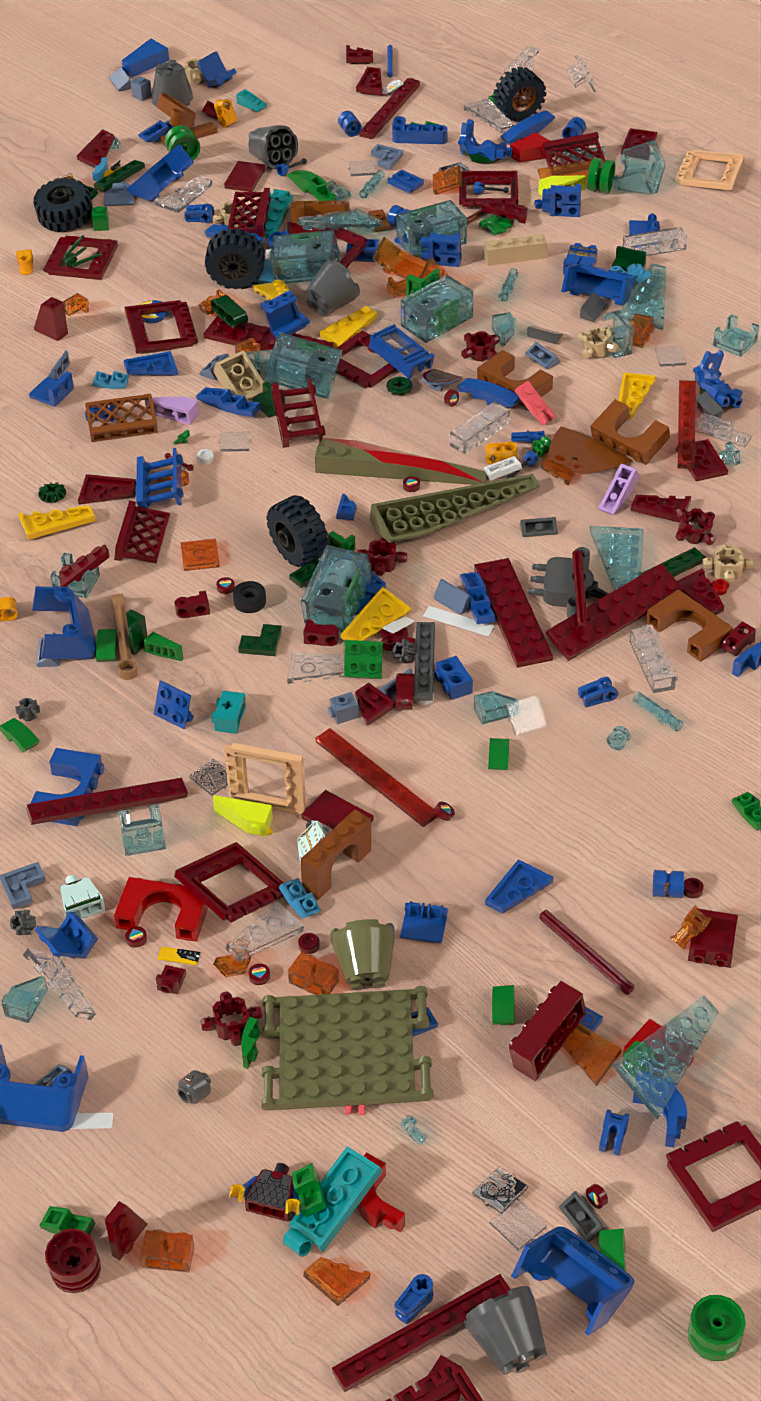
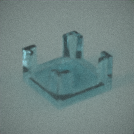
[600,310,634,358]
[713,314,759,357]
[50,553,100,598]
[118,805,166,856]

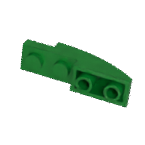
[287,170,337,201]

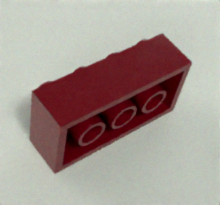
[509,981,587,1082]

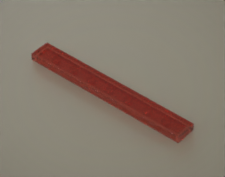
[677,380,696,469]
[315,728,438,827]

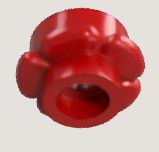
[711,579,729,595]

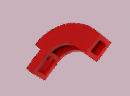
[357,1152,405,1232]

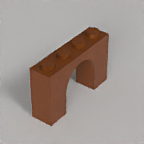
[477,350,553,406]
[590,399,670,465]
[646,589,733,662]
[301,809,371,900]

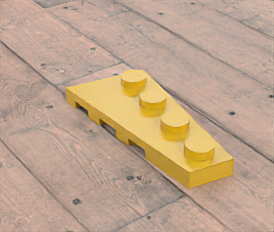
[254,280,297,305]
[319,306,377,348]
[618,372,656,420]
[18,505,96,540]
[340,587,412,641]

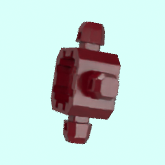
[461,331,500,362]
[675,507,716,545]
[357,537,407,576]
[200,991,262,1046]

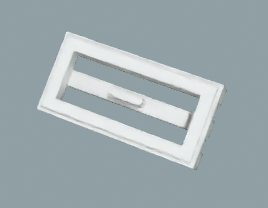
[484,456,522,480]

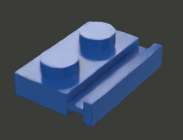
[388,170,424,194]

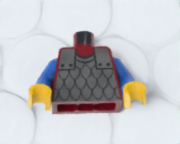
[229,1163,301,1222]

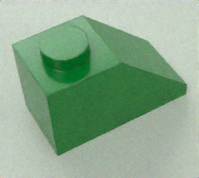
[92,206,109,231]

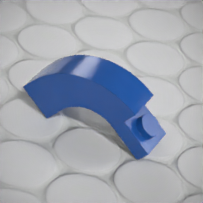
[632,1071,687,1148]

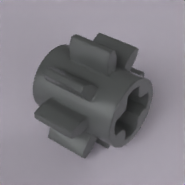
[392,639,416,663]
[15,698,40,721]
[10,910,36,935]

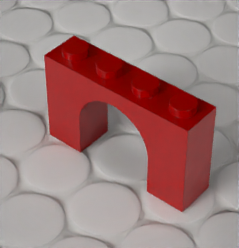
[114,877,209,942]

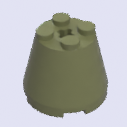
[330,919,395,991]

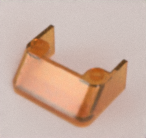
[372,237,448,283]

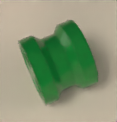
[532,436,551,457]

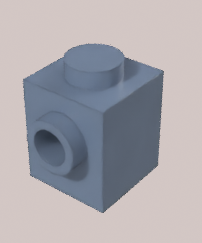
[131,76,152,101]
[328,692,359,724]

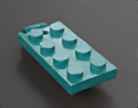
[248,189,293,238]
[283,1146,383,1257]

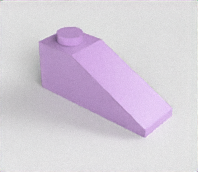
[145,396,200,425]
[598,464,640,515]

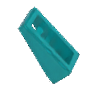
[236,89,267,112]

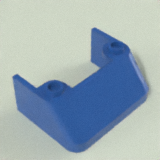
[127,144,194,202]
[561,264,636,305]
[32,586,96,659]
[0,1045,88,1132]
[511,1226,635,1336]

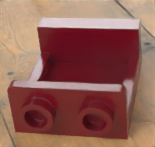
[688,908,738,968]

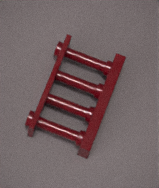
[271,378,325,448]

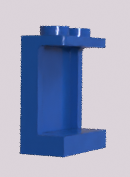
[262,290,306,341]

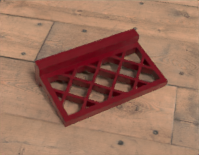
[541,132,606,176]
[228,188,271,238]
[114,500,170,563]

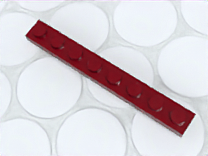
[360,78,420,139]
[26,777,188,825]
[332,1274,511,1393]

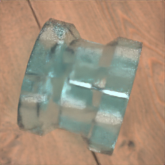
[606,726,631,751]

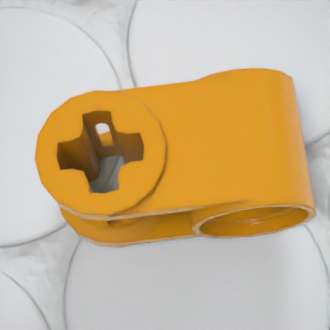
[214,99,237,128]
[16,249,34,275]
[485,441,518,465]
[0,597,18,621]

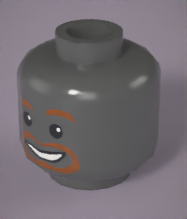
[177,1070,211,1104]

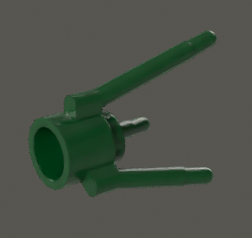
[62,235,102,268]

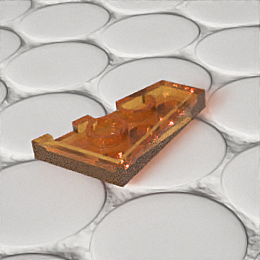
[563,1023,622,1086]

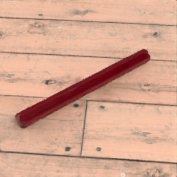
[572,550,588,628]
[539,910,634,995]

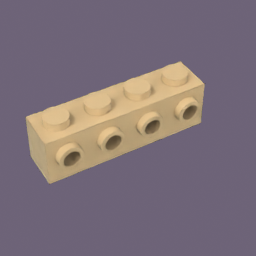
[484,234,547,266]

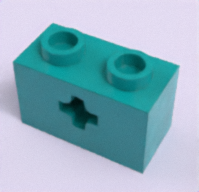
[211,690,246,734]

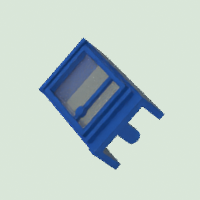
[369,324,435,379]

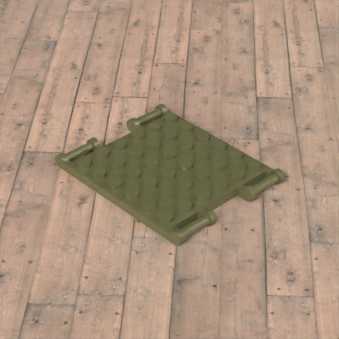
[261,986,434,1110]

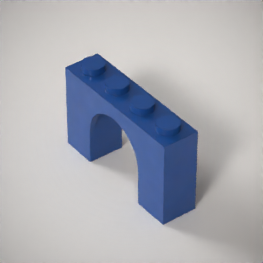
[30,748,104,827]

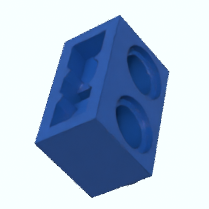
[346,239,379,262]
[434,656,473,700]

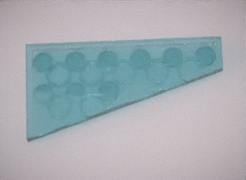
[297,209,382,230]
[618,263,666,330]
[590,526,643,590]
[612,995,719,1119]

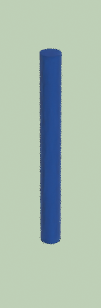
[387,45,393,77]

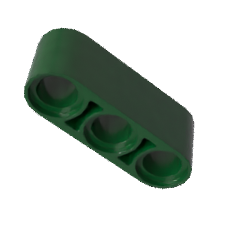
[210,295,248,328]

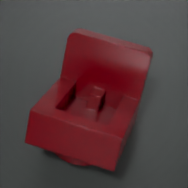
[202,100,221,120]
[156,965,186,995]

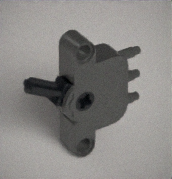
[528,547,609,618]

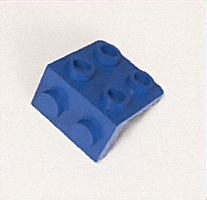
[197,51,237,87]
[29,371,74,407]
[35,912,98,959]

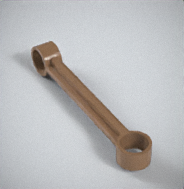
[112,593,137,680]

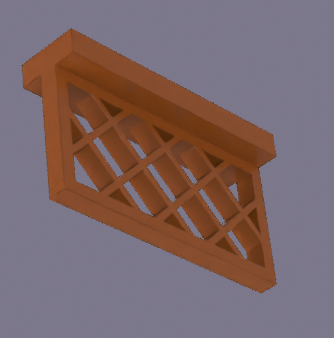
[85,394,158,442]

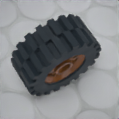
[493,67,547,122]

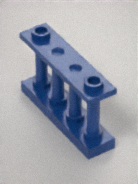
[136,448,184,508]

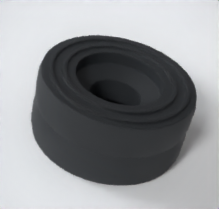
[233,581,266,613]

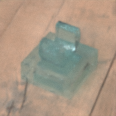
[719,441,740,466]

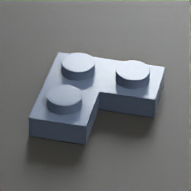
[371,144,403,169]
[0,862,46,910]

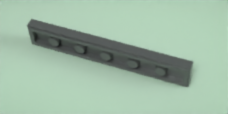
[414,622,435,701]

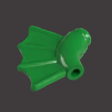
[479,215,512,235]

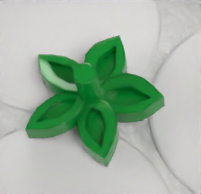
[173,429,190,444]

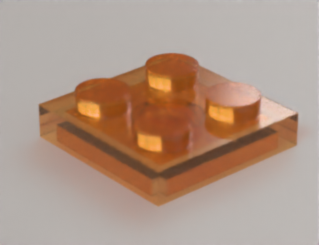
[433,166,463,195]
[181,538,220,571]

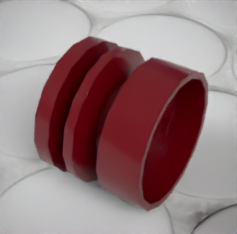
[45,1228,101,1294]

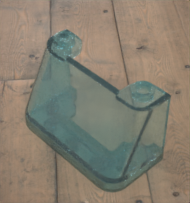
[612,140,665,194]

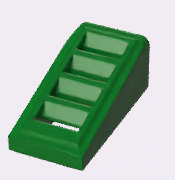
[144,632,184,661]

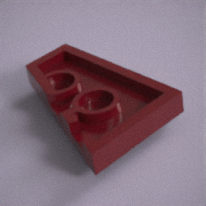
[59,544,110,589]
[677,568,724,615]
[104,1201,148,1260]

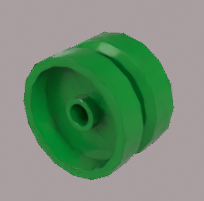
[164,125,201,160]
[587,157,616,194]
[688,1295,746,1361]

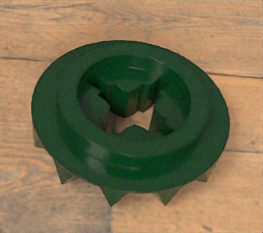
[386,377,413,396]
[38,482,66,503]

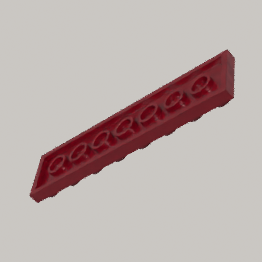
[204,316,333,355]
[474,558,553,668]
[546,563,684,661]

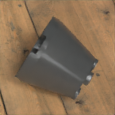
[151,60,193,107]
[248,125,298,169]
[306,260,360,316]
[464,1286,548,1375]

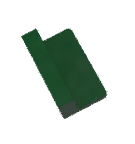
[612,246,647,271]
[252,381,285,418]
[126,609,148,655]

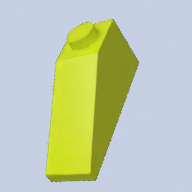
[538,175,586,196]
[213,795,273,836]

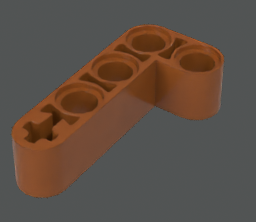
[157,93,196,128]
[291,201,350,223]

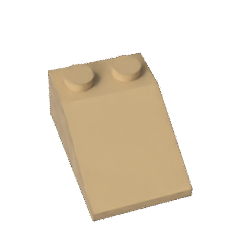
[213,350,264,401]

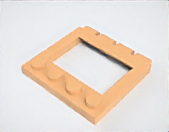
[675,150,745,191]
[224,743,307,815]

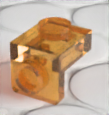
[387,277,406,298]
[63,293,89,316]
[235,338,261,359]
[213,945,252,977]

